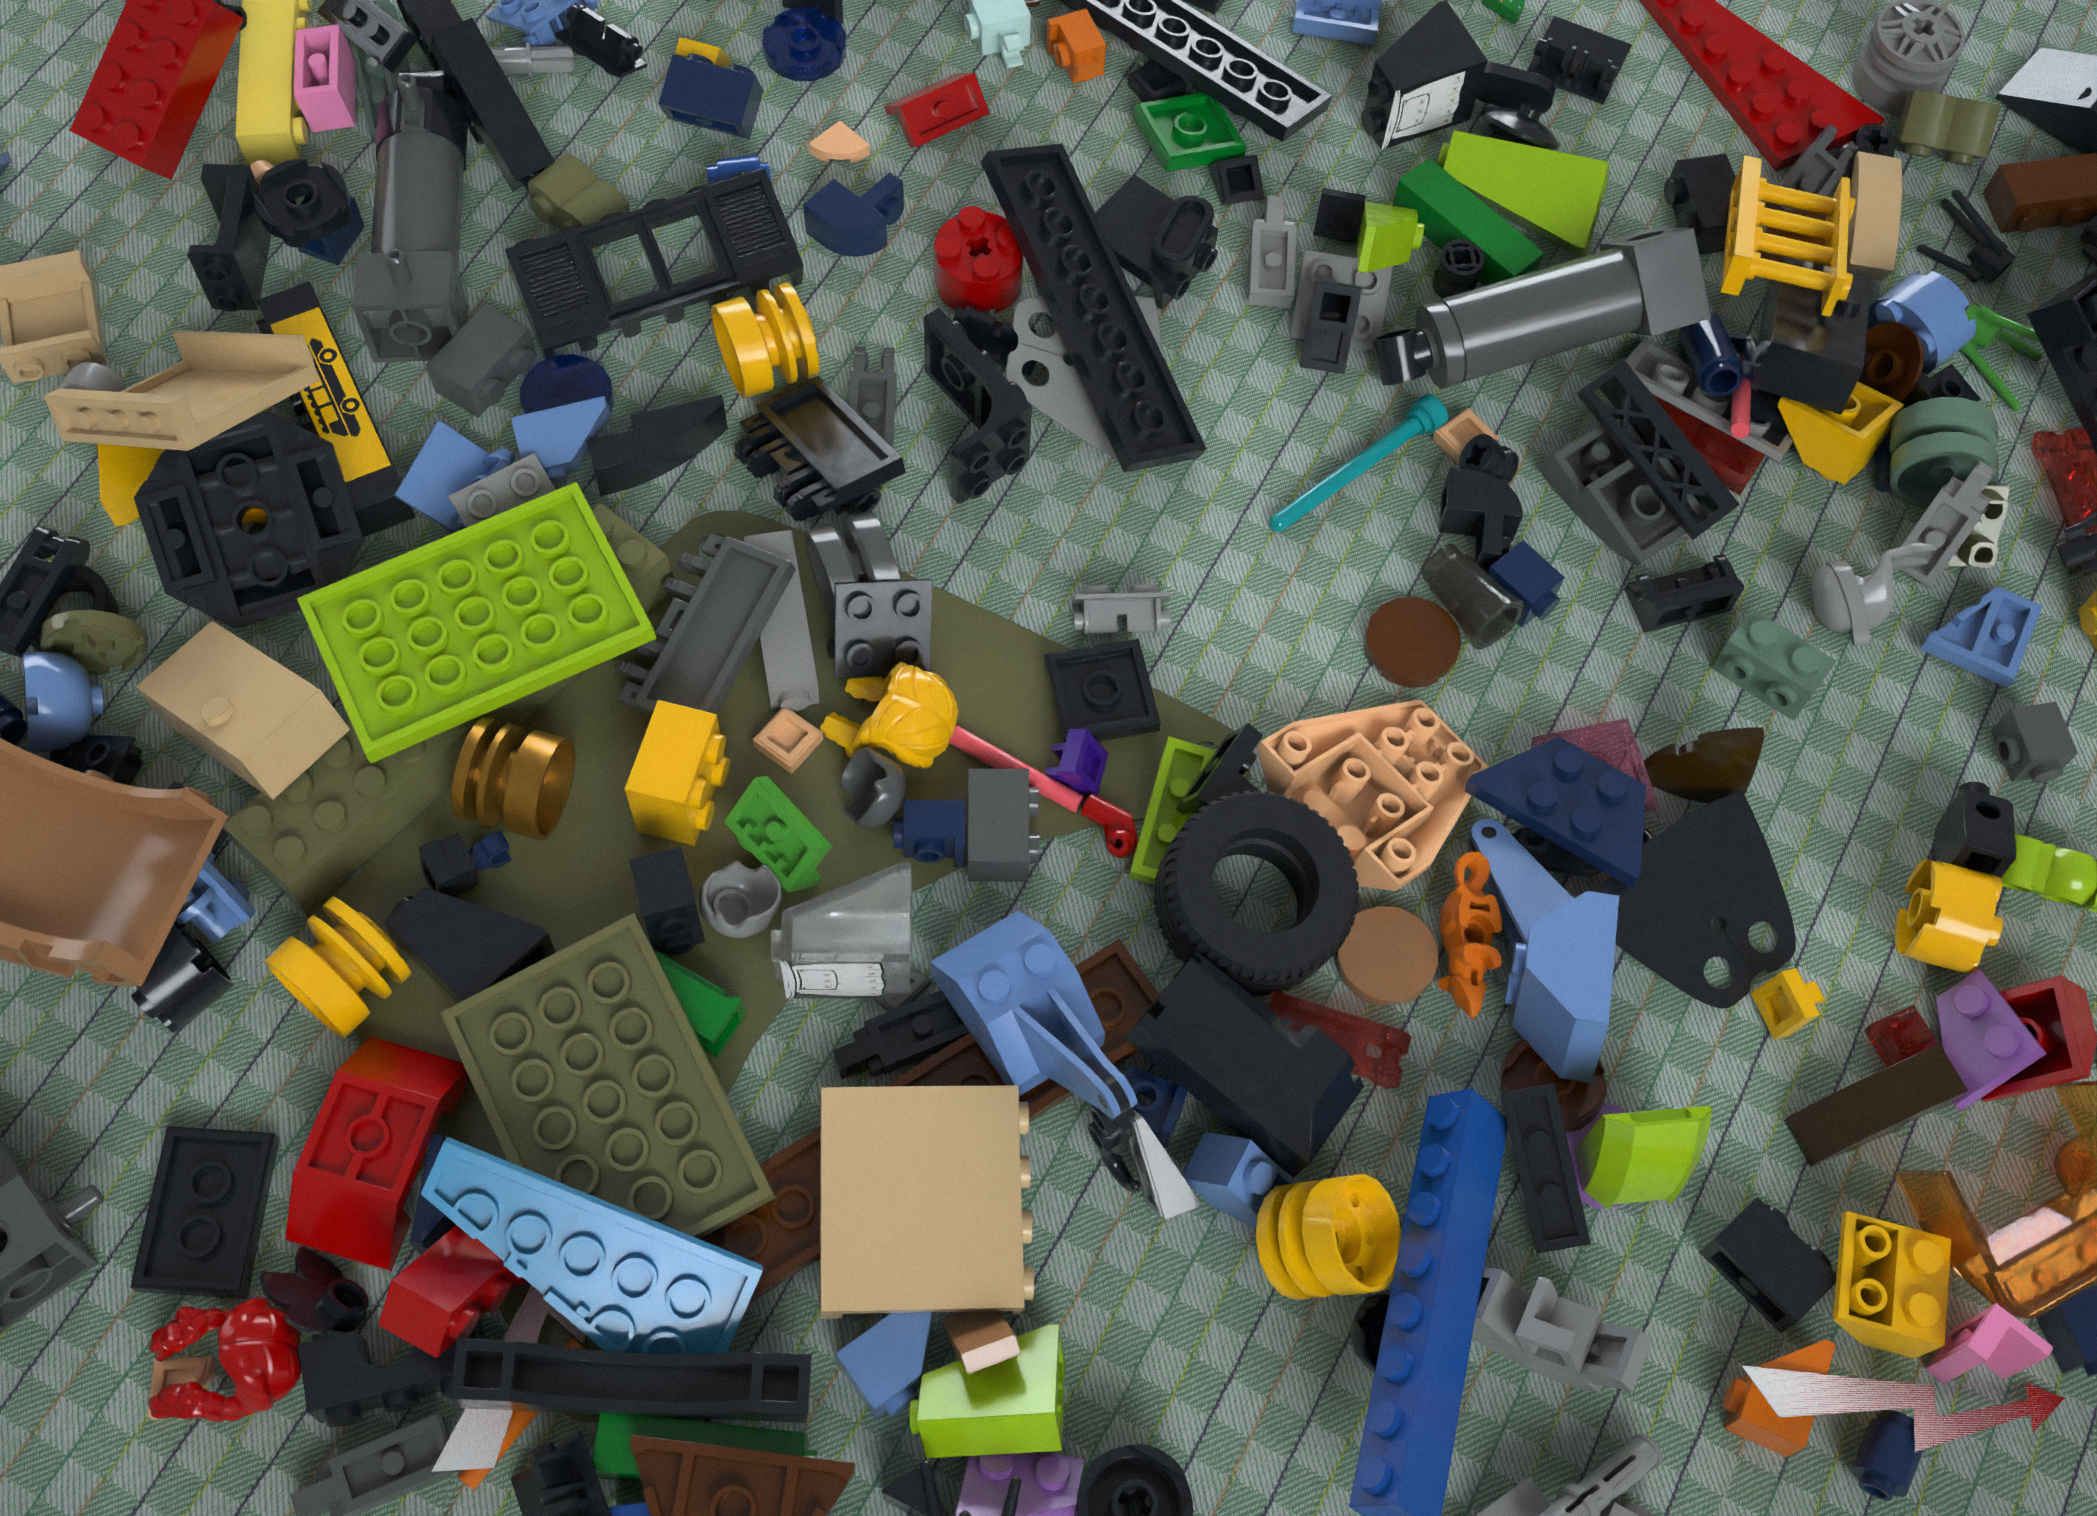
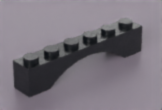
[449,1338,812,1423]

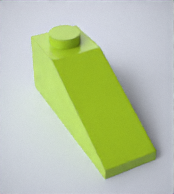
[1356,201,1424,273]

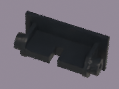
[555,5,648,78]
[953,305,1043,376]

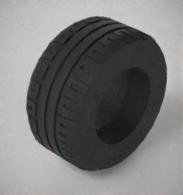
[1154,790,1359,996]

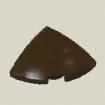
[1636,727,1764,804]

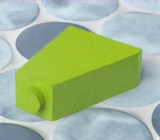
[909,1324,1066,1458]

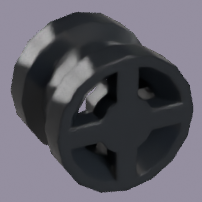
[1459,434,1518,485]

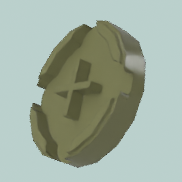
[40,610,148,675]

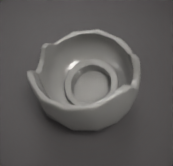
[699,861,782,938]

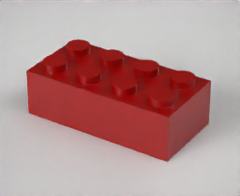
[69,0,244,180]

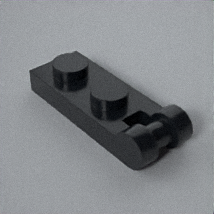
[0,526,90,658]

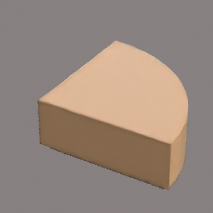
[808,121,870,163]
[148,1357,217,1420]

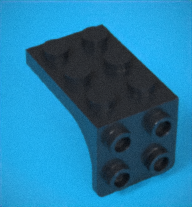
[924,307,1032,504]

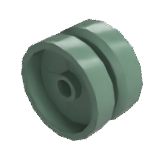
[1889,397,1999,508]

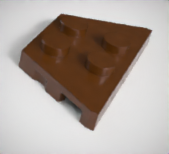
[630,1435,856,1516]

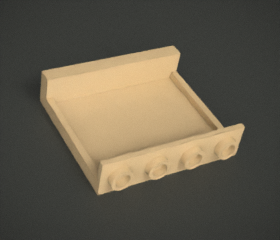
[44,330,319,451]
[820,1085,1034,1319]

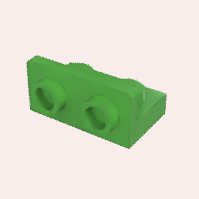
[724,775,832,893]

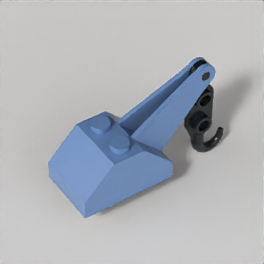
[1468,819,1653,1083]
[930,910,1141,1193]

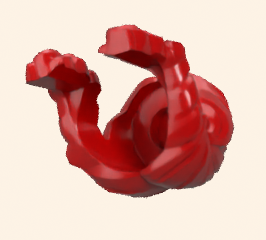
[148,1297,301,1423]

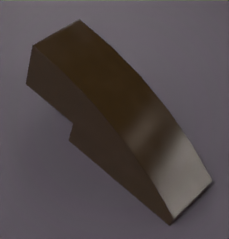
[1784,1044,1968,1167]

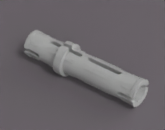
[1539,1433,1663,1516]

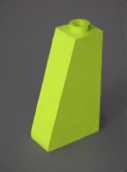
[1438,130,1610,257]

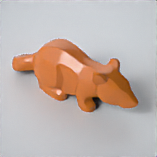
[1438,852,1502,1019]

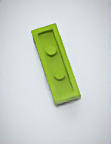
[1128,736,1216,885]

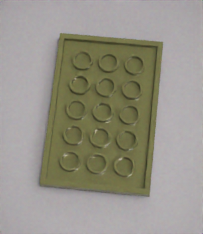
[440,912,777,1239]

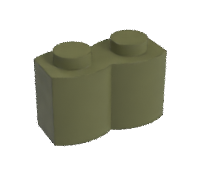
[1895,89,2001,166]
[528,153,630,253]

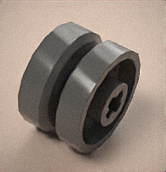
[804,510,901,626]

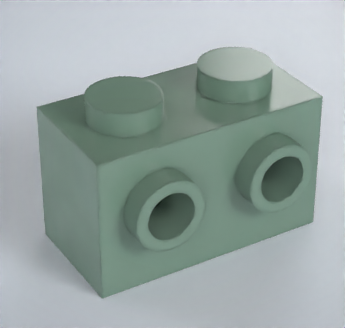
[1712,608,1836,721]

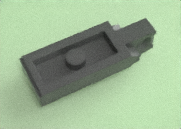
[290,1413,459,1516]

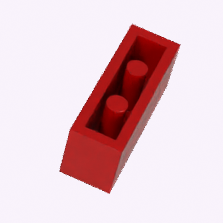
[378,1225,527,1358]

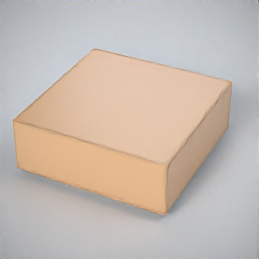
[1432,408,1499,466]
[752,708,823,775]

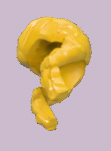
[820,662,958,769]

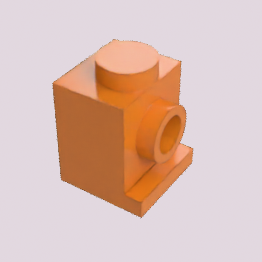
[1046,9,1106,84]

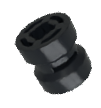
[1432,239,1484,299]

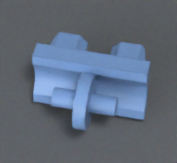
[175,851,256,944]

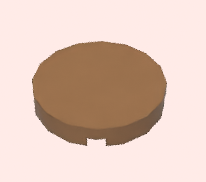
[1335,906,1438,1006]

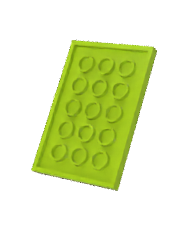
[297,482,656,764]

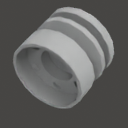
[1852,0,1966,115]

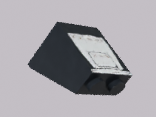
[1361,0,1488,150]

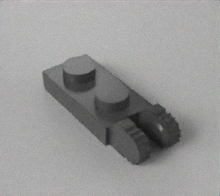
[1765,124,1858,212]
[849,347,897,449]

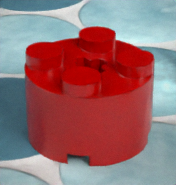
[934,206,1024,313]

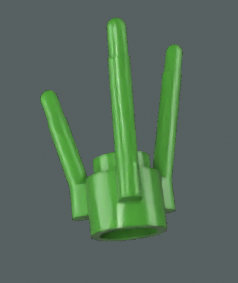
[1960,303,2042,410]

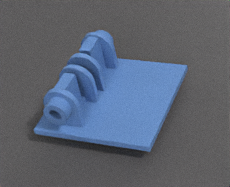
[486,0,598,47]
[394,420,515,533]

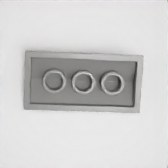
[1625,337,1793,464]

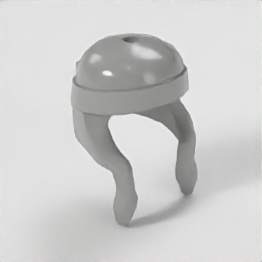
[1811,543,1937,646]

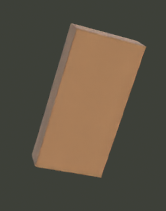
[940,1311,1021,1373]

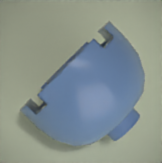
[23,651,103,752]

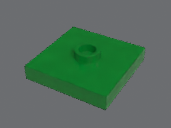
[1133,93,1247,172]

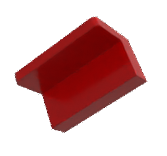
[884,72,990,147]

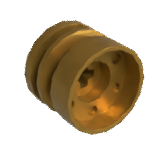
[451,716,575,841]

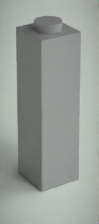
[744,530,820,711]

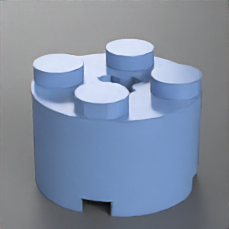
[1867,270,1976,374]

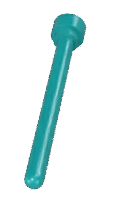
[1269,394,1448,532]

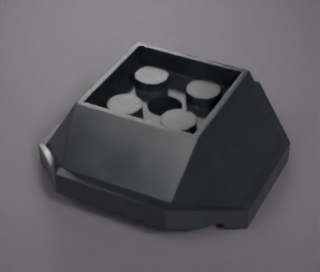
[134,412,364,629]

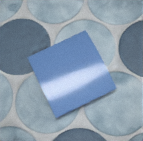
[1292,0,1382,46]

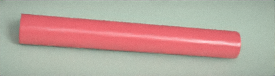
[1731,355,1751,439]
[949,726,1085,814]

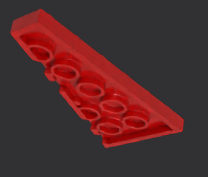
[1639,0,1884,172]

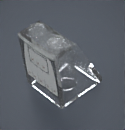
[771,863,913,999]

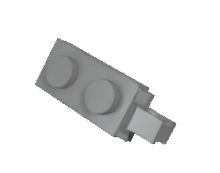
[1248,196,1297,308]
[1900,461,1997,588]

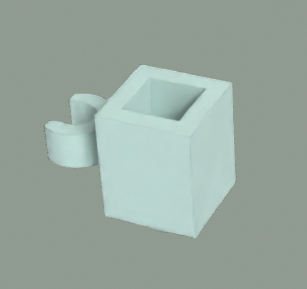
[964,0,1031,68]

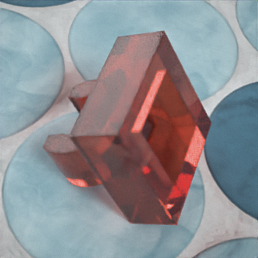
[1864,1005,1939,1068]

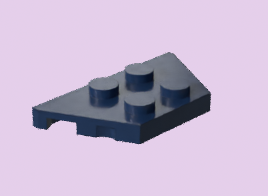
[1465,737,1647,889]

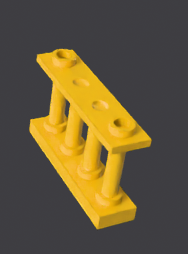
[1720,155,1856,317]

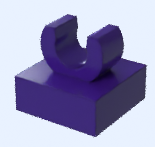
[1045,729,1109,797]

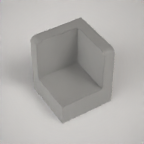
[1515,1276,1601,1375]

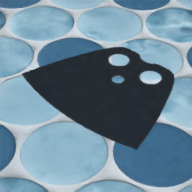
[1598,790,1796,1009]

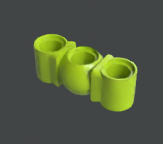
[2001,834,2097,913]

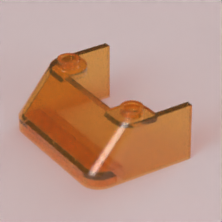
[1895,1081,2097,1319]

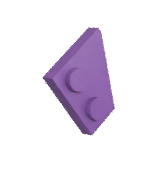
[1936,968,2047,1111]

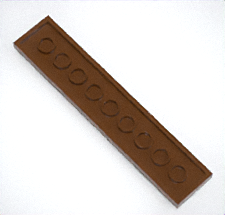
[700,939,1159,1305]

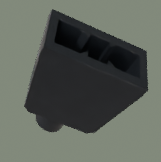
[1931,782,2016,877]

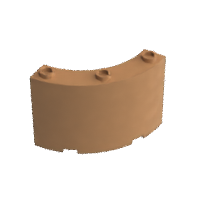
[0,733,229,987]

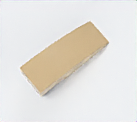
[1847,151,1902,281]

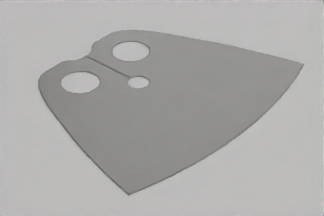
[1006,296,1161,460]

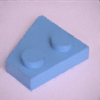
[1920,586,2042,688]

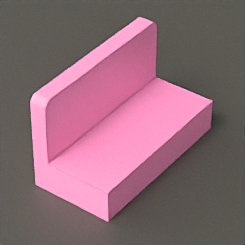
[1925,1303,2053,1384]

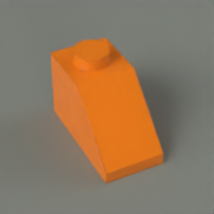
[1722,1339,1836,1457]

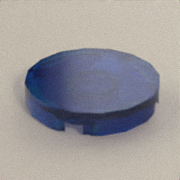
[762,7,847,82]
[520,354,614,414]

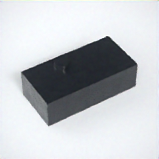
[1751,256,1872,415]

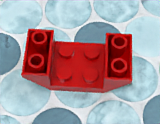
[285,1036,469,1272]

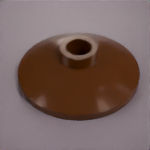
[1858,322,1924,402]

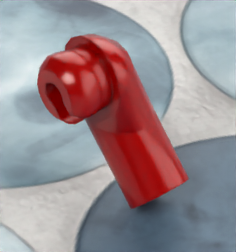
[1081,793,1138,859]

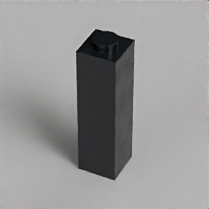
[430,17,555,192]

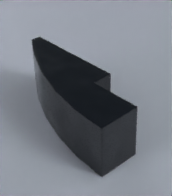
[587,395,728,496]

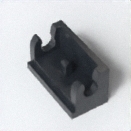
[1624,554,1745,633]

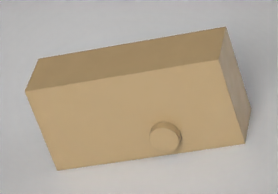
[135,621,350,800]

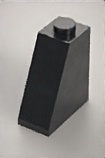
[384,887,556,1004]

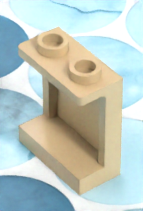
[0,250,107,384]

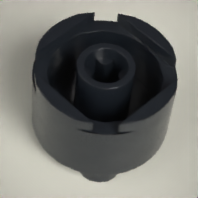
[131,921,234,1033]
[1075,1444,1194,1516]

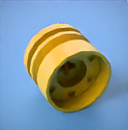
[711,282,820,399]
[264,896,412,1040]
[1256,1173,1402,1300]

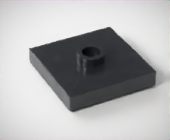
[1044,639,1161,742]

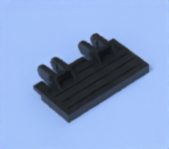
[734,376,906,522]

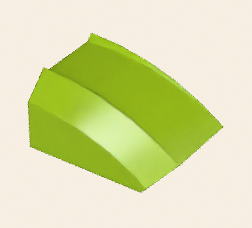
[1574,1105,1712,1210]

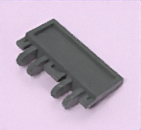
[615,533,796,716]

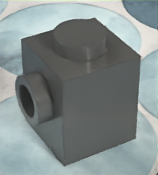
[1991,702,2077,783]

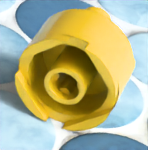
[1895,859,2003,974]

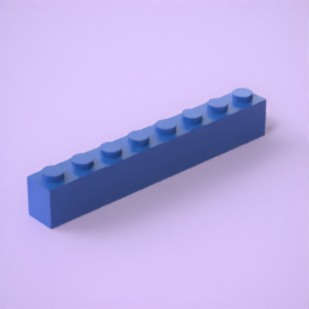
[1349,1088,1508,1516]

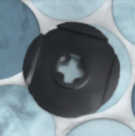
[254,159,351,247]

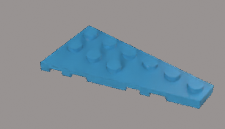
[421,1137,763,1421]

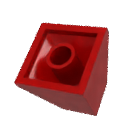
[1981,975,2097,1102]

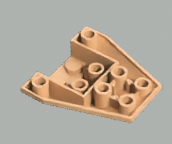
[1257,699,1489,891]

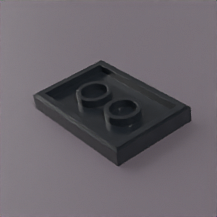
[130,1126,280,1299]

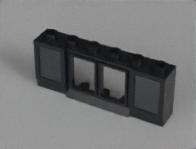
[505,168,804,366]

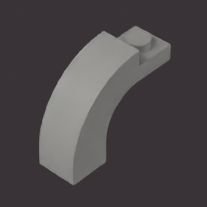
[1472,1267,1652,1393]

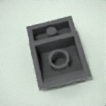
[1538,418,1708,566]

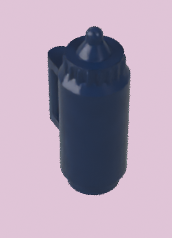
[1679,308,1758,396]

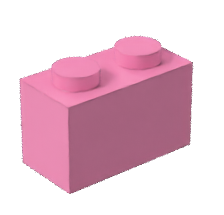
[294,24,357,133]

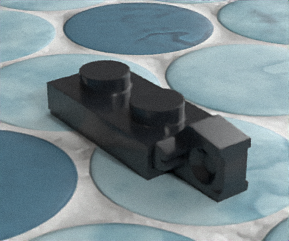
[833,990,970,1080]

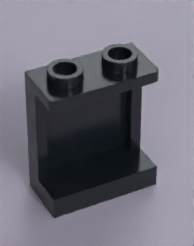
[187,164,272,312]
[1095,174,1218,310]

